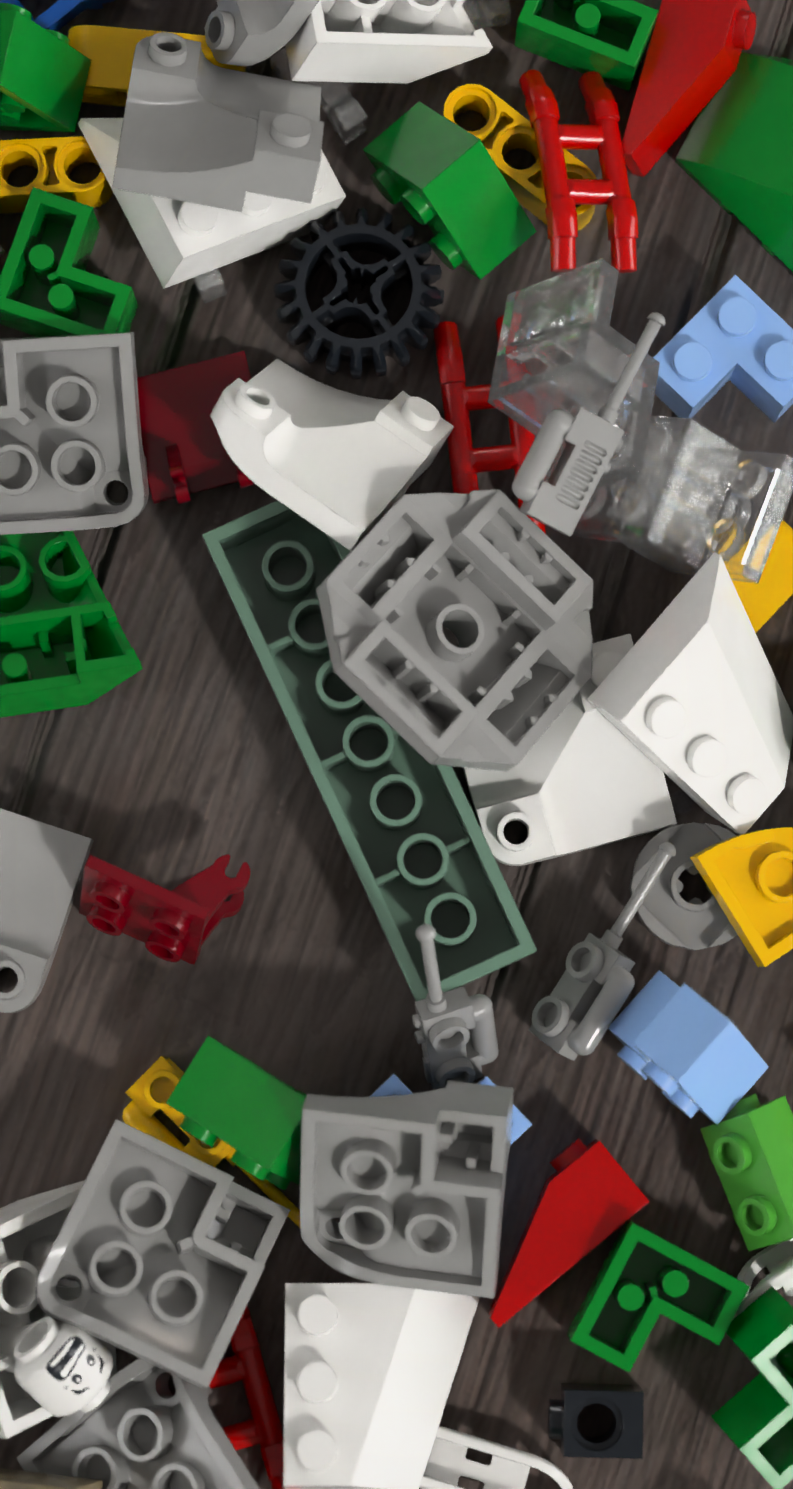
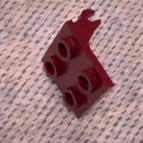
[137,351,253,504]
[79,854,250,965]

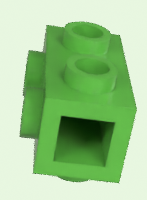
[700,1093,793,1251]

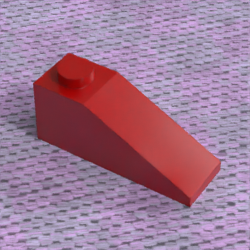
[622,0,756,177]
[488,1138,650,1328]

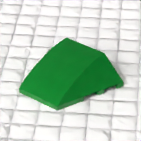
[675,52,793,272]
[0,531,143,718]

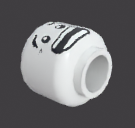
[14,1316,113,1417]

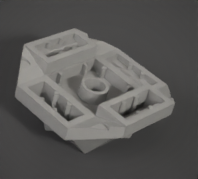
[316,489,593,771]

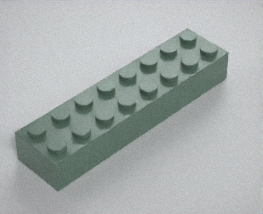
[202,500,537,1002]

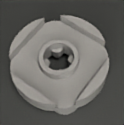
[629,822,738,951]

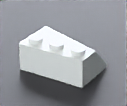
[285,0,493,84]
[78,118,346,289]
[587,552,793,835]
[283,1283,480,1489]

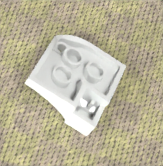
[210,358,454,551]
[463,634,677,866]

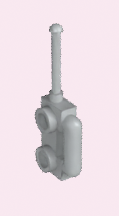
[512,312,665,537]
[529,842,676,1061]
[412,924,499,1090]

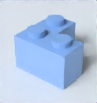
[641,275,793,424]
[608,970,769,1126]

